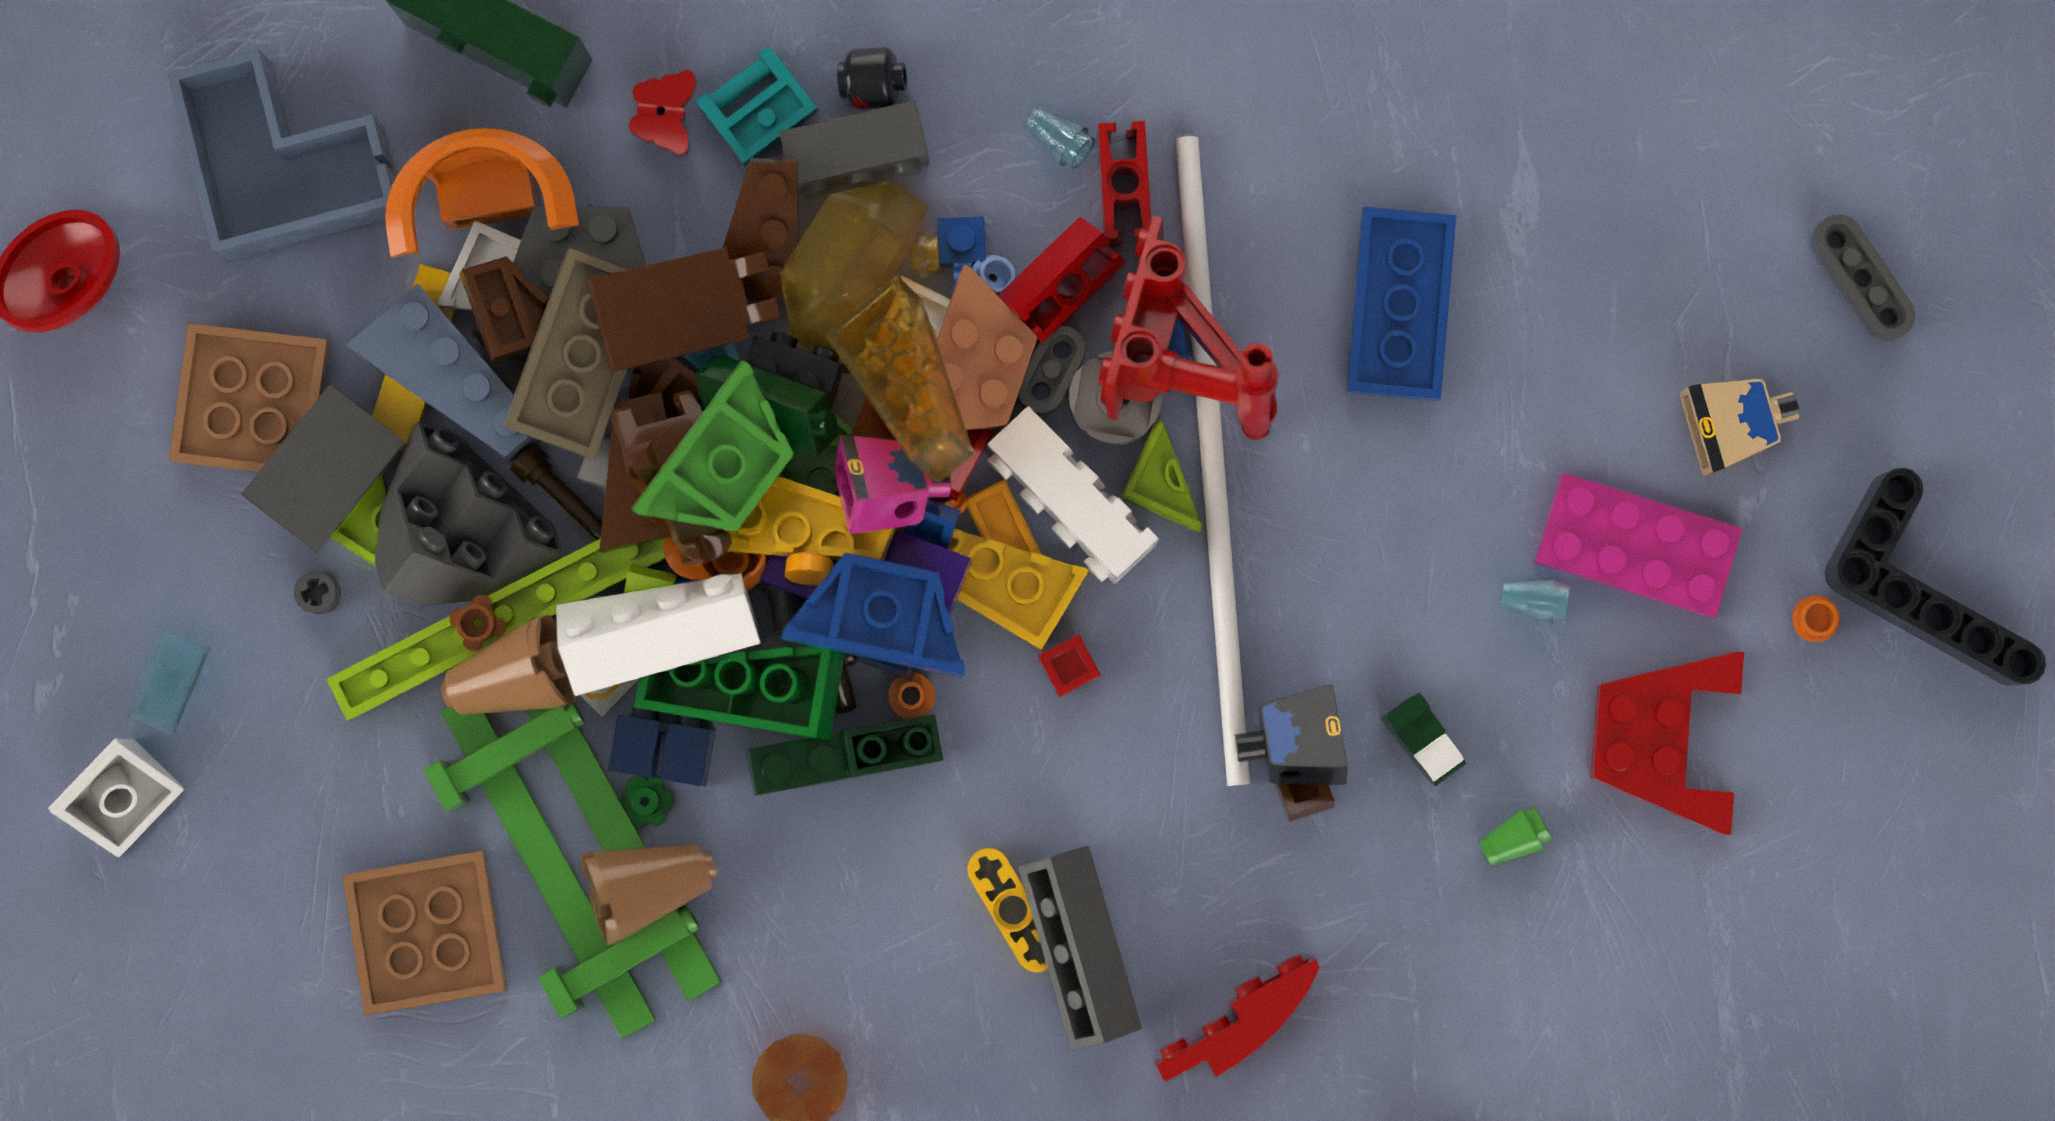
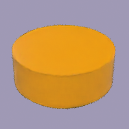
[785,552,834,586]

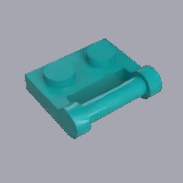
[695,45,819,167]

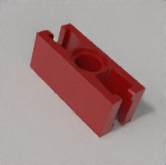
[1097,121,1151,247]
[998,217,1126,343]

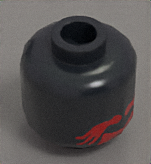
[837,47,907,110]

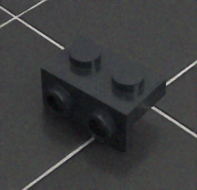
[746,330,852,410]

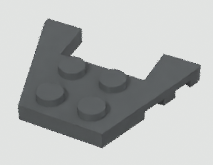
[513,205,647,297]

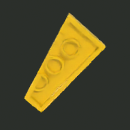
[724,476,896,561]
[896,526,1090,651]

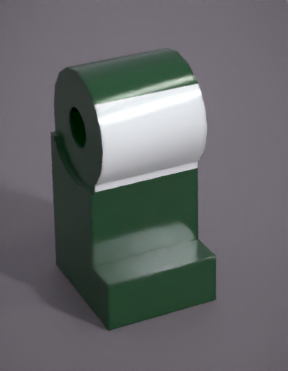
[1380,692,1466,787]

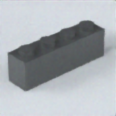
[1018,845,1142,1050]

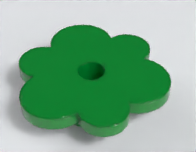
[620,776,675,827]

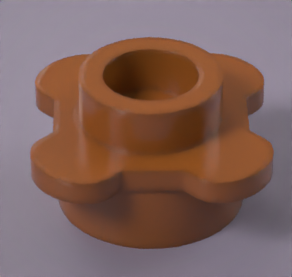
[450,595,506,651]

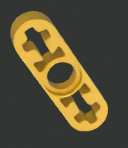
[967,848,1048,972]

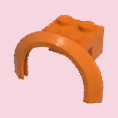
[385,128,579,258]

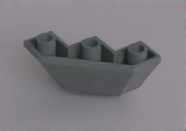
[375,421,563,606]

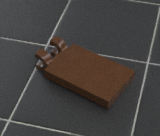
[587,247,780,373]

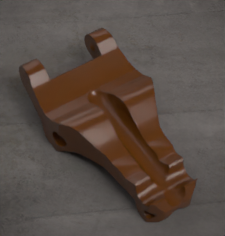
[611,390,732,565]

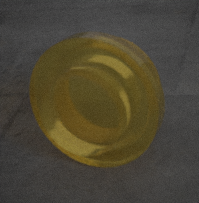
[910,232,940,278]

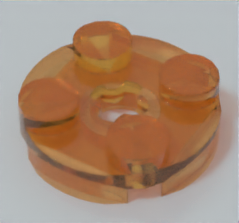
[752,1033,848,1121]

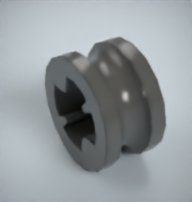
[294,571,341,614]

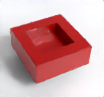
[1038,634,1101,698]

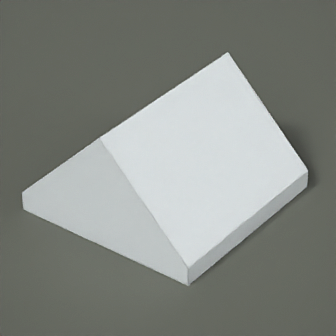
[49,738,185,858]

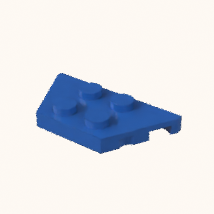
[781,553,965,678]

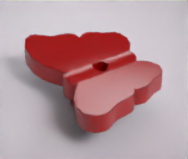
[629,69,697,157]

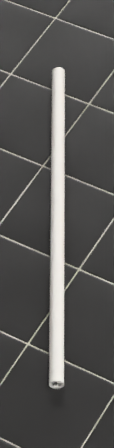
[1175,136,1250,786]

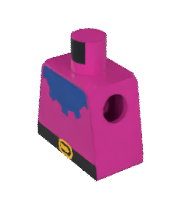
[834,435,951,534]

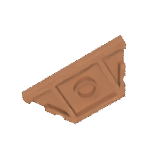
[903,265,1038,438]

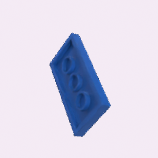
[1346,207,1456,402]

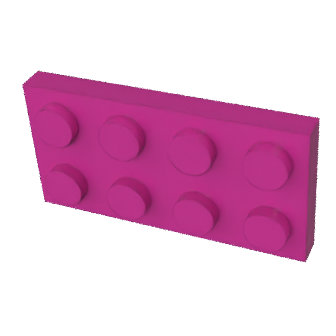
[1534,473,1743,619]

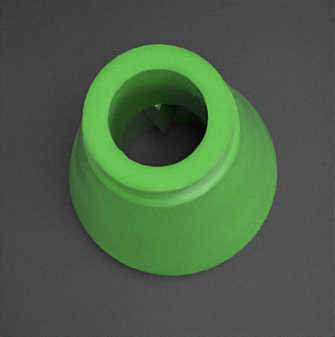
[1478,806,1553,866]

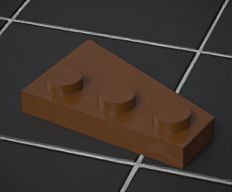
[722,158,800,300]
[600,392,671,553]

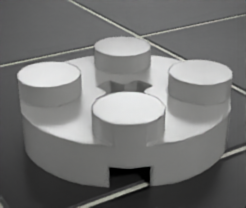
[1068,351,1162,446]

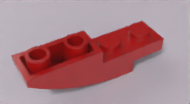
[1154,954,1320,1082]

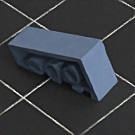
[345,284,537,462]

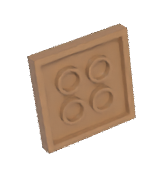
[169,323,331,473]
[342,850,508,1016]

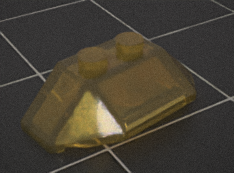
[780,181,928,352]

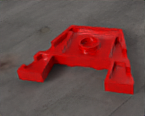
[1590,652,1744,835]

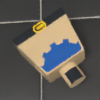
[1679,379,1800,477]

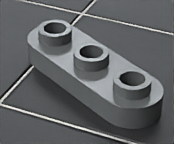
[1811,215,1915,341]

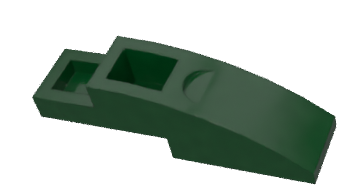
[746,714,944,796]

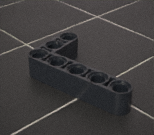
[1825,468,2046,686]

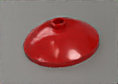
[0,210,120,333]

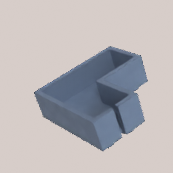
[167,49,397,262]

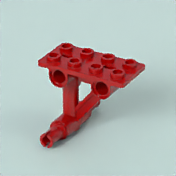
[1098,215,1278,440]

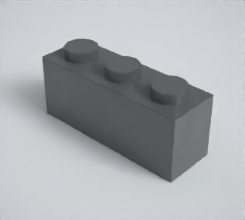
[779,100,929,198]

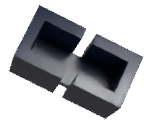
[608,707,716,787]

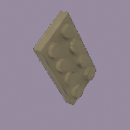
[503,248,627,460]

